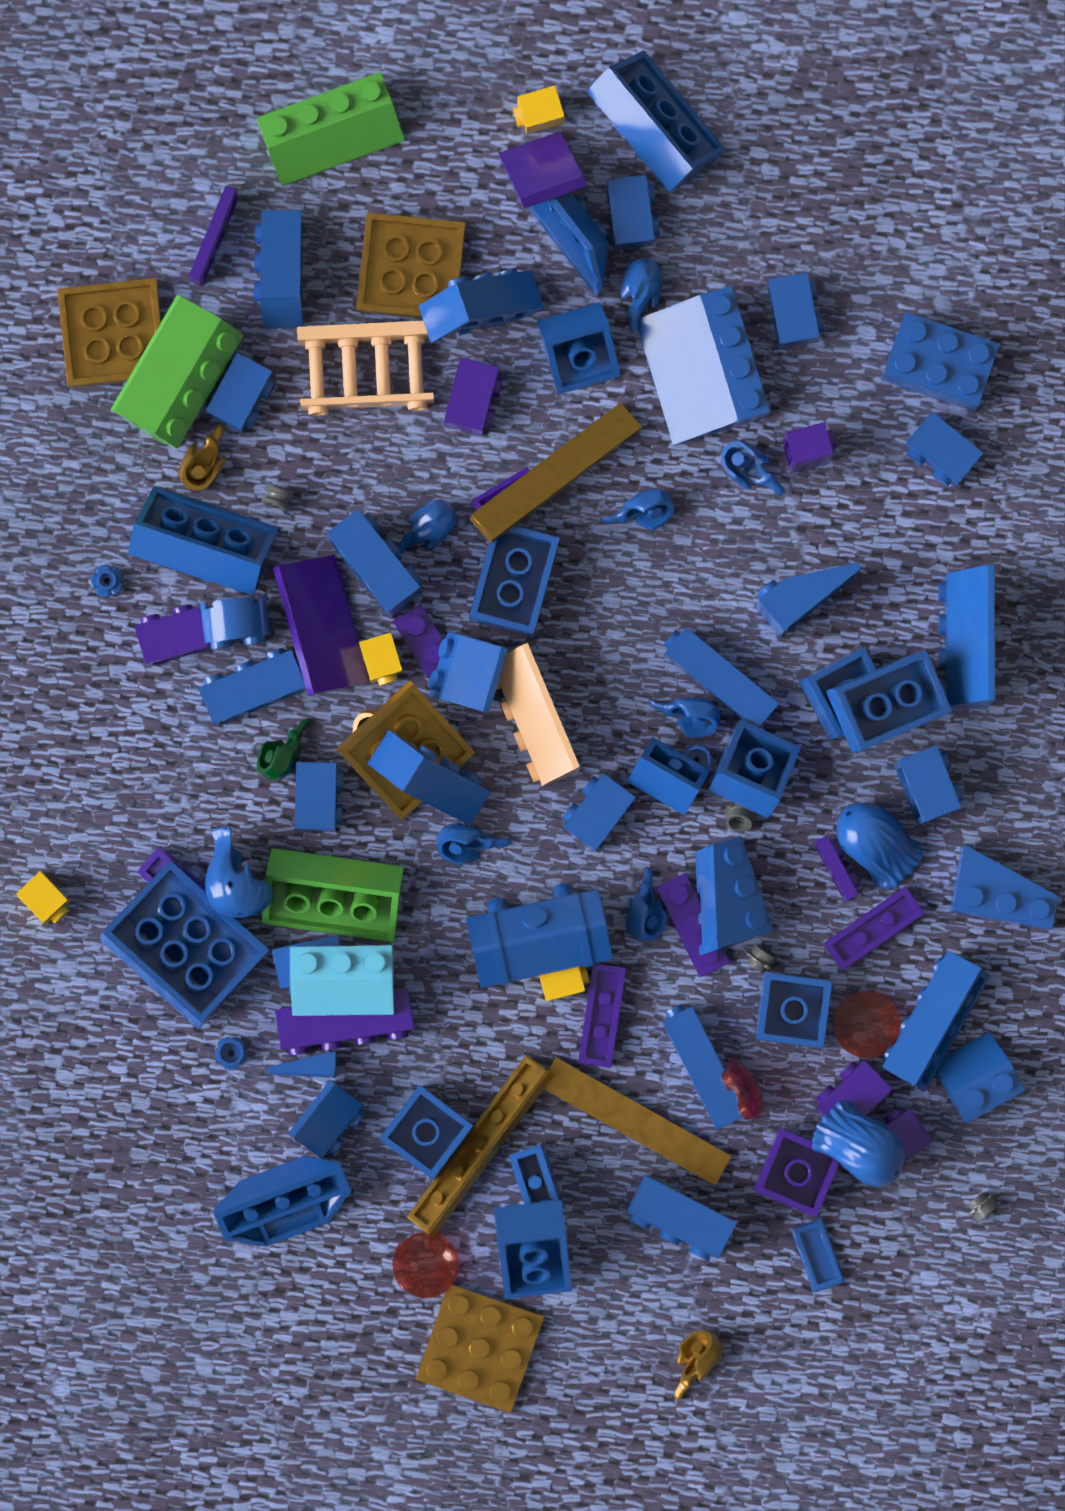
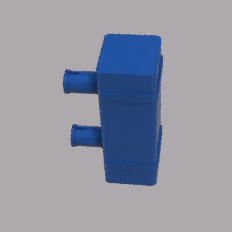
[466,883,613,988]

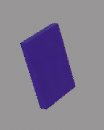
[498,131,586,208]

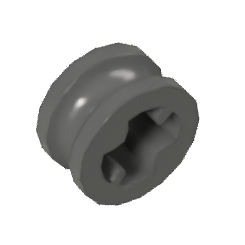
[261,485,294,512]

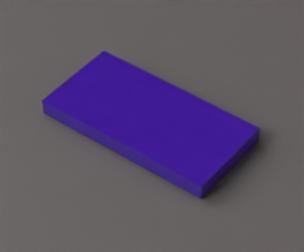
[273,555,370,696]

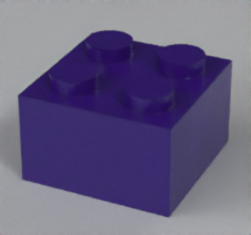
[752,1128,839,1217]

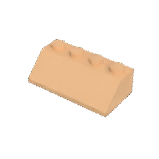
[496,643,580,787]

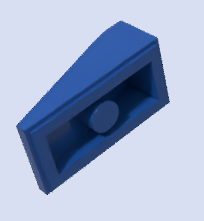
[267,1051,337,1078]

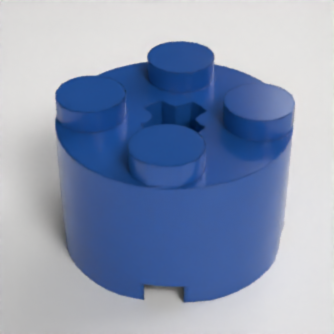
[199,595,271,649]

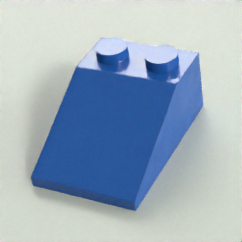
[755,562,862,637]

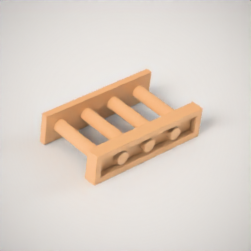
[297,321,434,416]

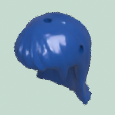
[836,802,923,890]
[205,826,273,918]
[812,1100,905,1188]

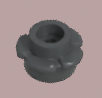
[724,803,757,832]
[746,943,778,973]
[968,1193,999,1223]

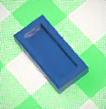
[790,1218,845,1293]

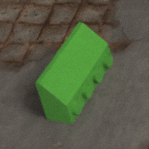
[257,72,405,187]
[110,295,244,449]
[262,848,404,942]

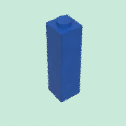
[664,627,779,728]
[662,1003,747,1130]

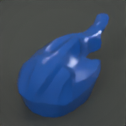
[621,258,663,333]
[720,440,785,496]
[600,488,674,530]
[396,499,457,555]
[648,698,721,737]
[436,822,512,865]
[625,867,668,941]

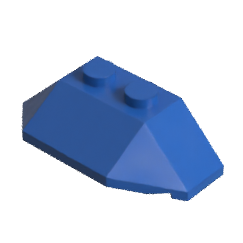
[528,193,610,298]
[213,1157,352,1247]

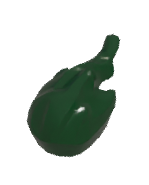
[257,718,311,781]

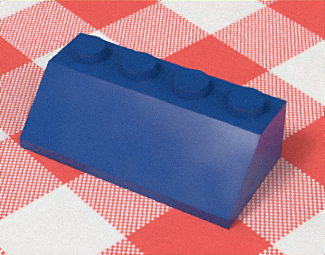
[587,50,727,192]
[128,486,279,596]

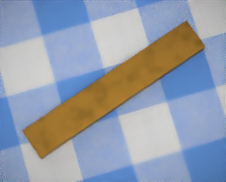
[470,402,642,544]
[407,1055,554,1238]
[544,1057,732,1185]

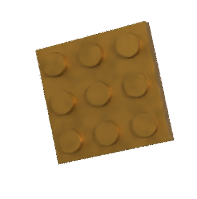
[356,212,465,319]
[57,278,161,388]
[336,680,475,820]
[415,1283,544,1413]

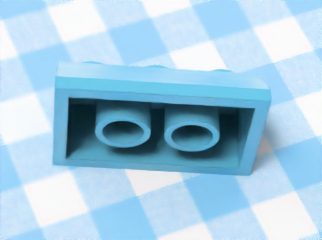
[290,946,394,1016]

